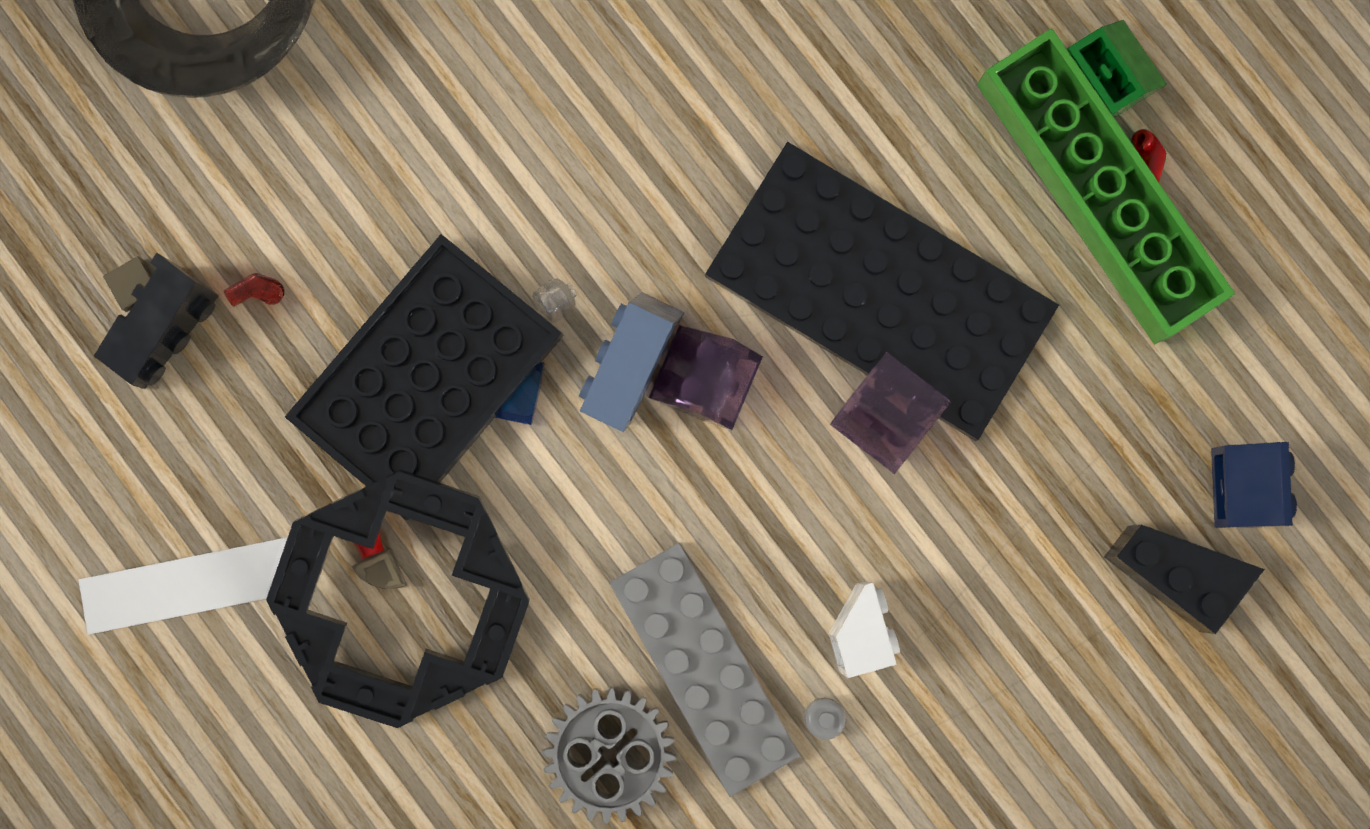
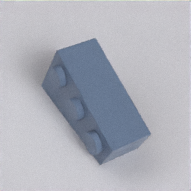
[579,292,685,432]

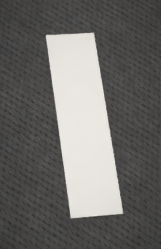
[78,537,288,635]

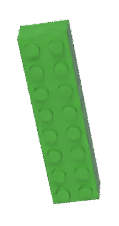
[977,28,1235,345]

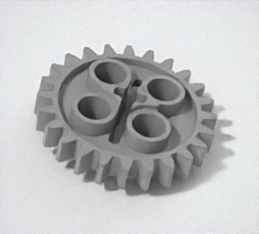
[542,687,676,824]

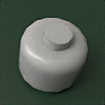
[804,697,846,740]

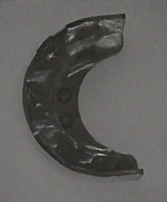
[73,0,316,98]

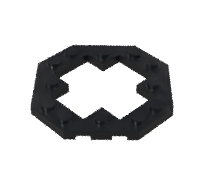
[266,470,530,728]

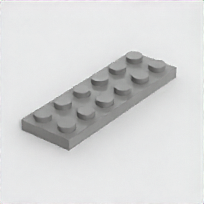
[609,543,800,797]

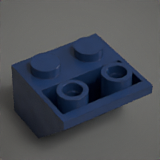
[1211,442,1297,528]

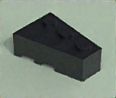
[94,252,219,389]
[1104,525,1265,634]

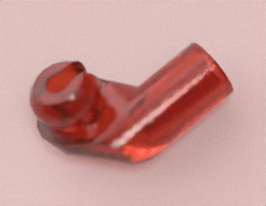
[223,273,285,307]

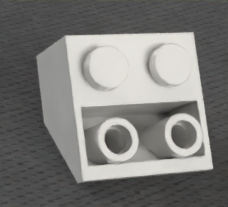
[829,582,900,678]

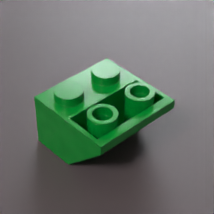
[1067,20,1167,118]

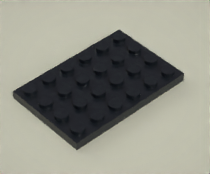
[285,234,564,520]

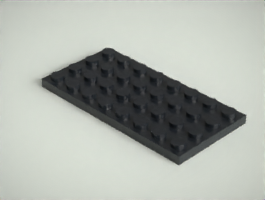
[705,141,1059,441]

